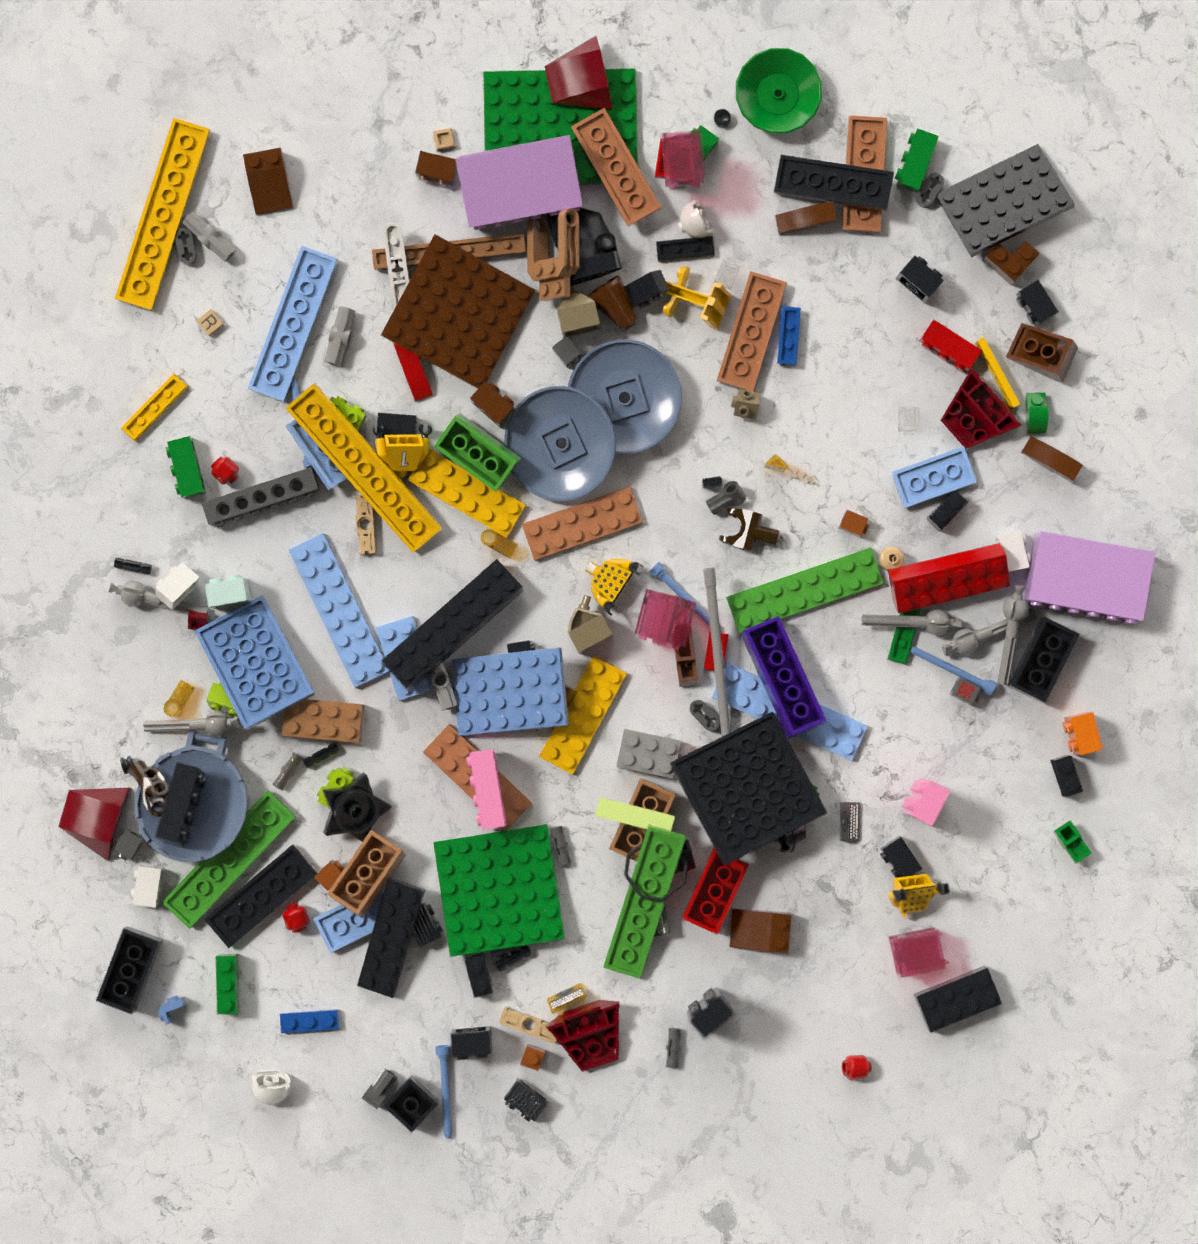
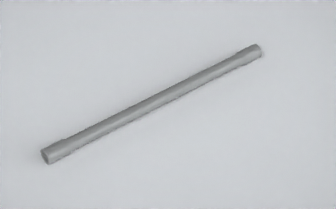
[703,568,731,736]

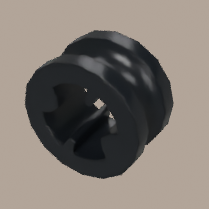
[714,109,731,127]
[120,756,133,774]

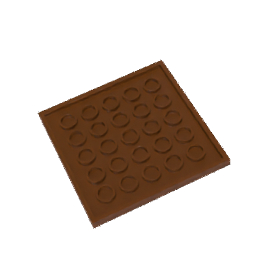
[380,234,535,389]

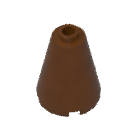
[588,275,637,330]

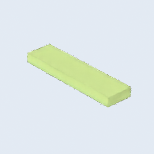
[595,797,675,831]

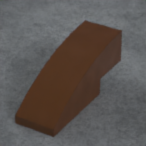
[775,201,837,234]
[1021,436,1083,482]
[672,623,698,687]

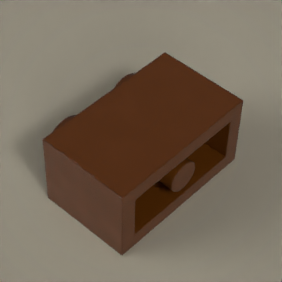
[415,151,457,187]

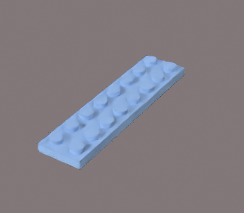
[248,245,338,402]
[289,533,389,688]
[712,663,867,761]

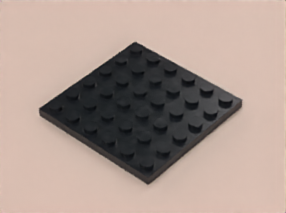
[670,711,828,866]

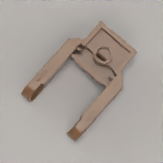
[527,208,579,301]

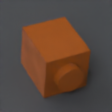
[838,510,870,537]
[314,860,344,891]
[520,1043,545,1071]

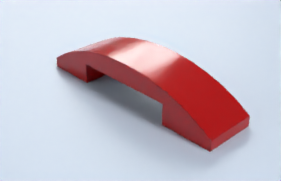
[393,343,433,402]

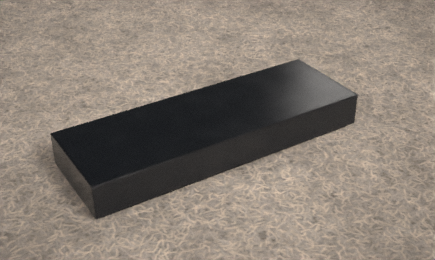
[656,236,715,261]

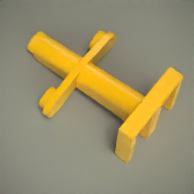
[663,266,731,330]

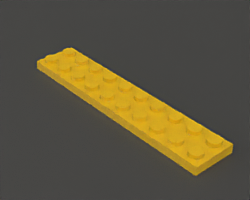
[115,117,211,311]
[285,382,442,553]

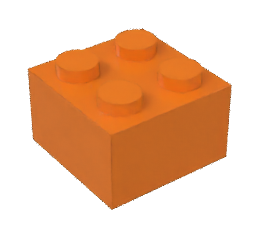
[1062,712,1103,755]

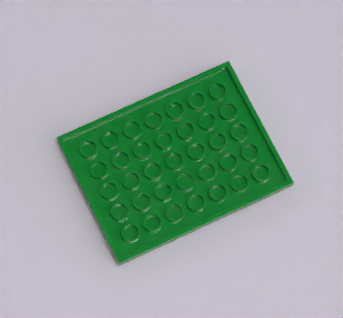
[483,68,637,185]

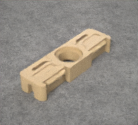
[355,495,376,555]
[500,1007,556,1043]

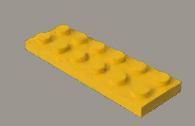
[408,449,526,538]
[539,655,627,775]

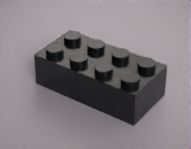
[1008,617,1080,703]
[155,762,207,848]
[96,926,163,1014]
[913,965,1002,1033]
[687,987,735,1039]

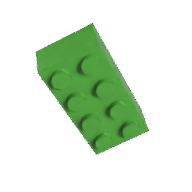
[434,413,522,492]

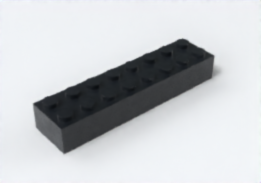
[381,559,523,693]

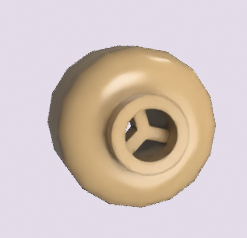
[878,546,904,571]

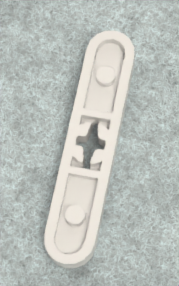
[383,222,409,309]

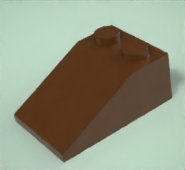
[243,147,293,215]
[1006,323,1078,382]
[729,908,791,953]

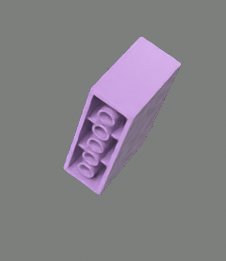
[455,135,583,230]
[1023,531,1156,625]

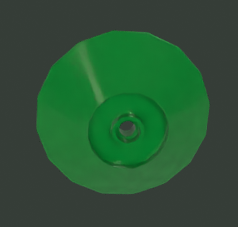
[736,48,822,134]

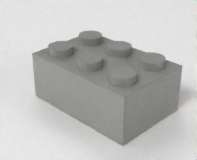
[616,729,681,779]

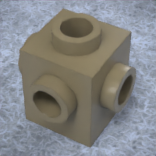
[731,389,761,420]

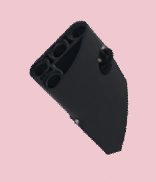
[546,207,622,285]

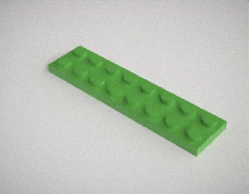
[726,548,884,633]
[162,790,296,929]
[603,824,686,979]

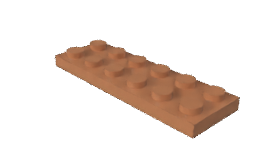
[571,108,661,227]
[842,115,887,233]
[717,271,787,392]
[522,486,643,560]
[423,724,532,831]

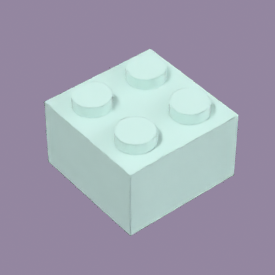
[205,575,252,609]

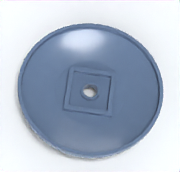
[568,339,682,455]
[504,386,616,501]

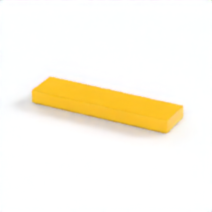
[975,337,1020,410]
[121,373,188,442]

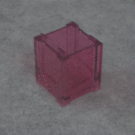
[661,130,705,190]
[634,589,696,650]
[888,927,949,978]

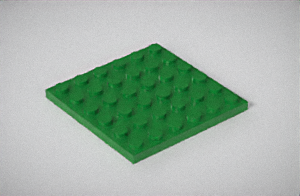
[433,824,565,957]

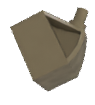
[557,285,600,338]
[568,595,613,653]

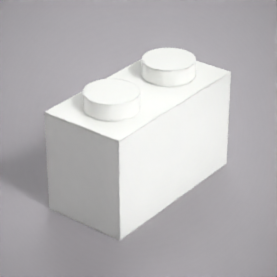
[995,530,1031,572]
[155,563,199,610]
[130,865,164,908]

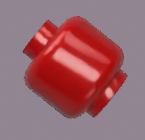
[211,456,239,485]
[282,903,310,933]
[841,1055,872,1081]

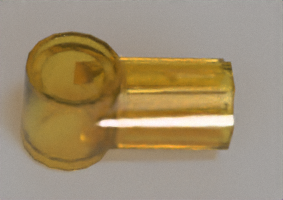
[480,529,518,559]
[163,679,195,718]

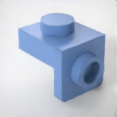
[158,995,187,1025]

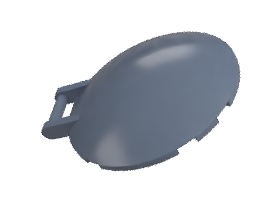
[134,730,248,862]

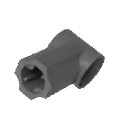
[706,481,746,515]
[362,1068,398,1109]

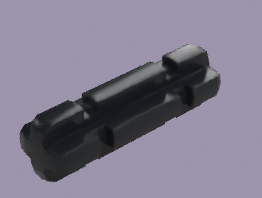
[114,558,152,574]
[303,743,339,768]
[496,945,532,972]

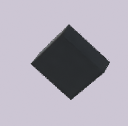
[702,476,722,488]

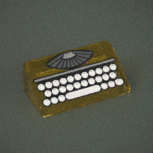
[763,454,789,473]
[547,983,587,1014]

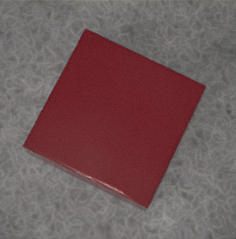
[188,611,208,630]

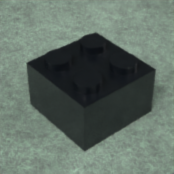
[896,255,944,303]
[450,1026,493,1060]
[384,1075,440,1133]

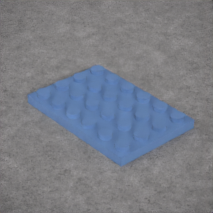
[194,595,315,730]
[452,648,569,736]

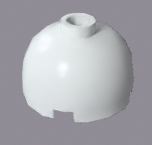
[678,199,714,238]
[251,1070,290,1106]

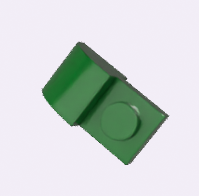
[1026,393,1048,434]
[1054,820,1092,864]

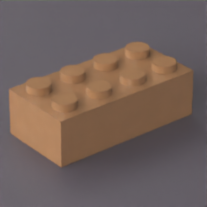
[282,699,364,743]
[609,778,676,862]
[327,830,406,919]

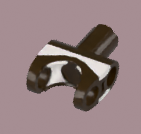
[718,508,779,552]
[129,760,168,817]

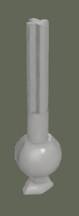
[108,581,209,614]
[997,585,1029,684]
[942,608,1037,657]
[861,609,962,636]
[143,711,243,737]

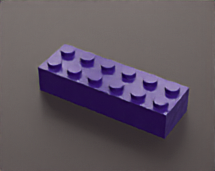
[741,616,827,739]

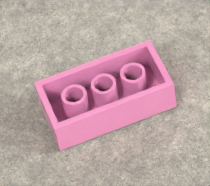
[467,748,507,830]
[902,778,950,826]

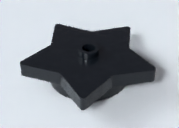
[323,772,392,842]

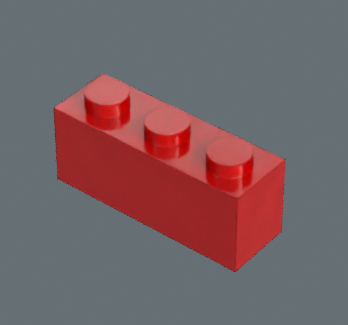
[919,319,982,372]

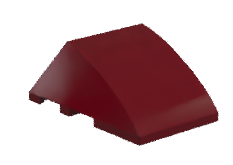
[544,36,613,110]
[940,368,1022,449]
[58,787,130,861]
[546,1000,620,1072]

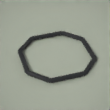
[624,844,688,902]

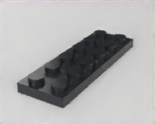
[774,155,894,211]
[204,844,318,949]
[357,877,425,998]

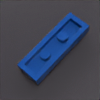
[777,306,801,366]
[280,1009,339,1033]

